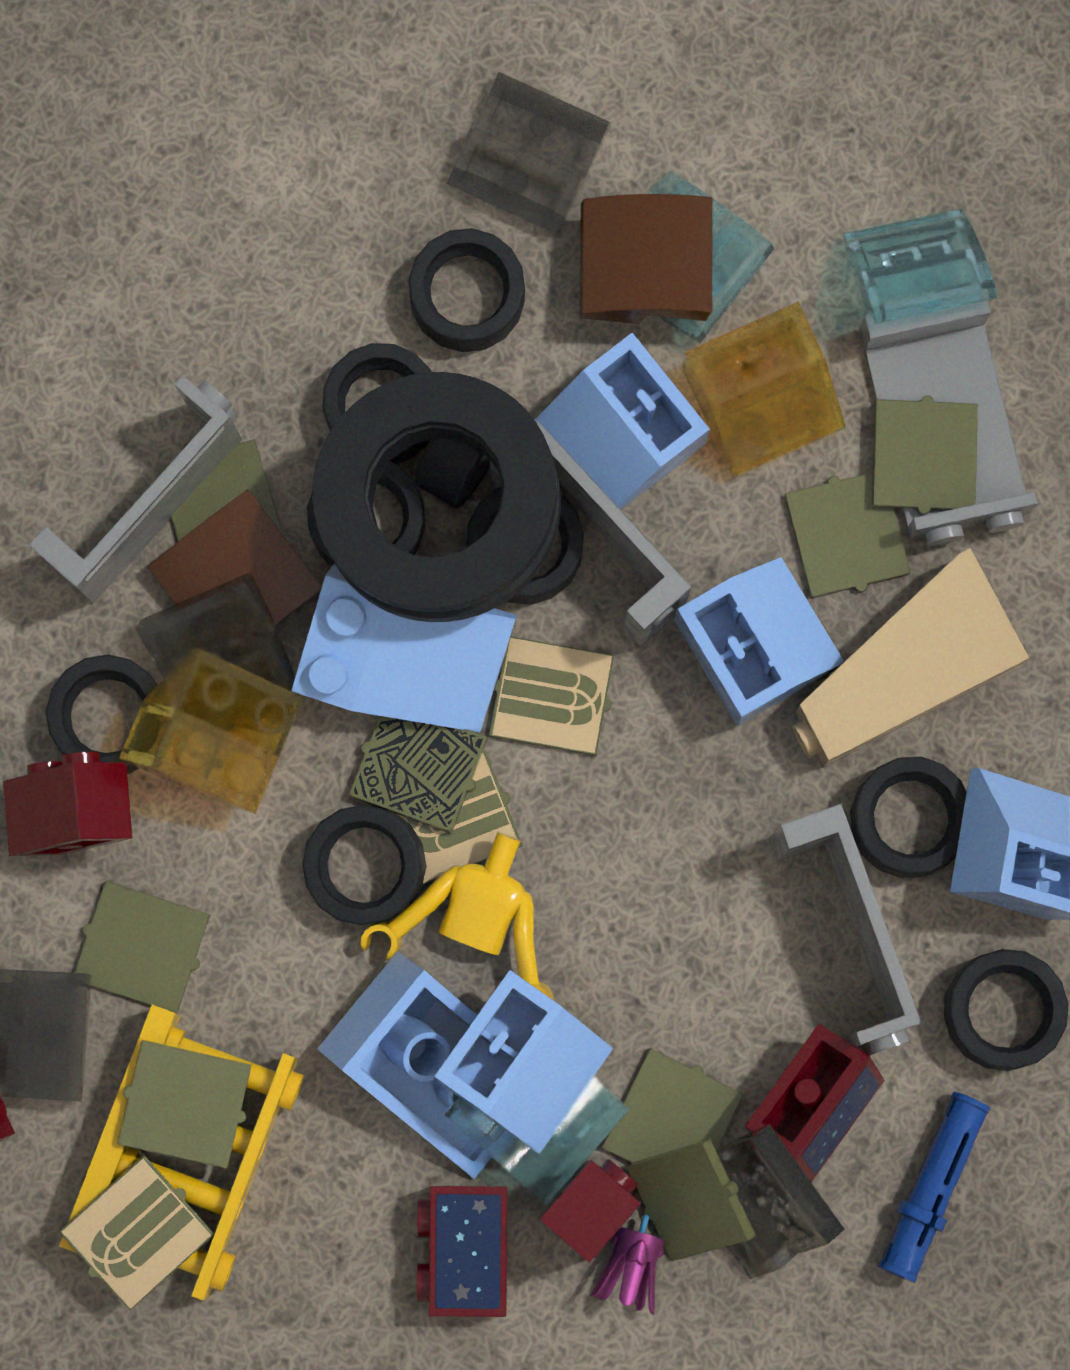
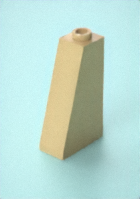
[792,548,1029,767]

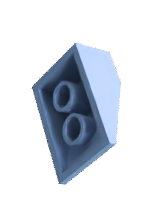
[291,563,517,733]
[317,951,511,1179]

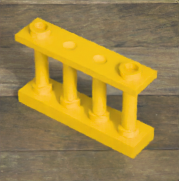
[59,1004,304,1301]

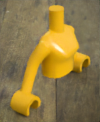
[360,832,554,1001]

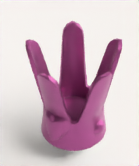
[590,1214,665,1315]

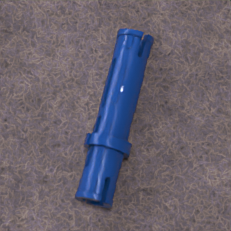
[878,1091,991,1283]

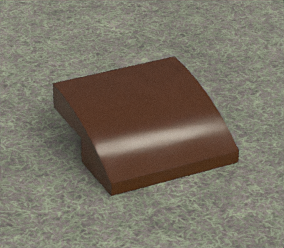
[579,194,712,324]
[147,489,322,666]

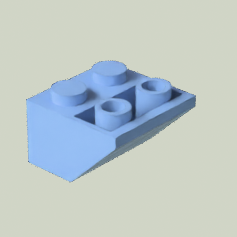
[535,333,710,510]
[674,557,844,727]
[950,768,1070,920]
[434,970,613,1154]

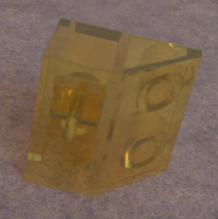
[682,302,846,478]
[119,648,304,814]

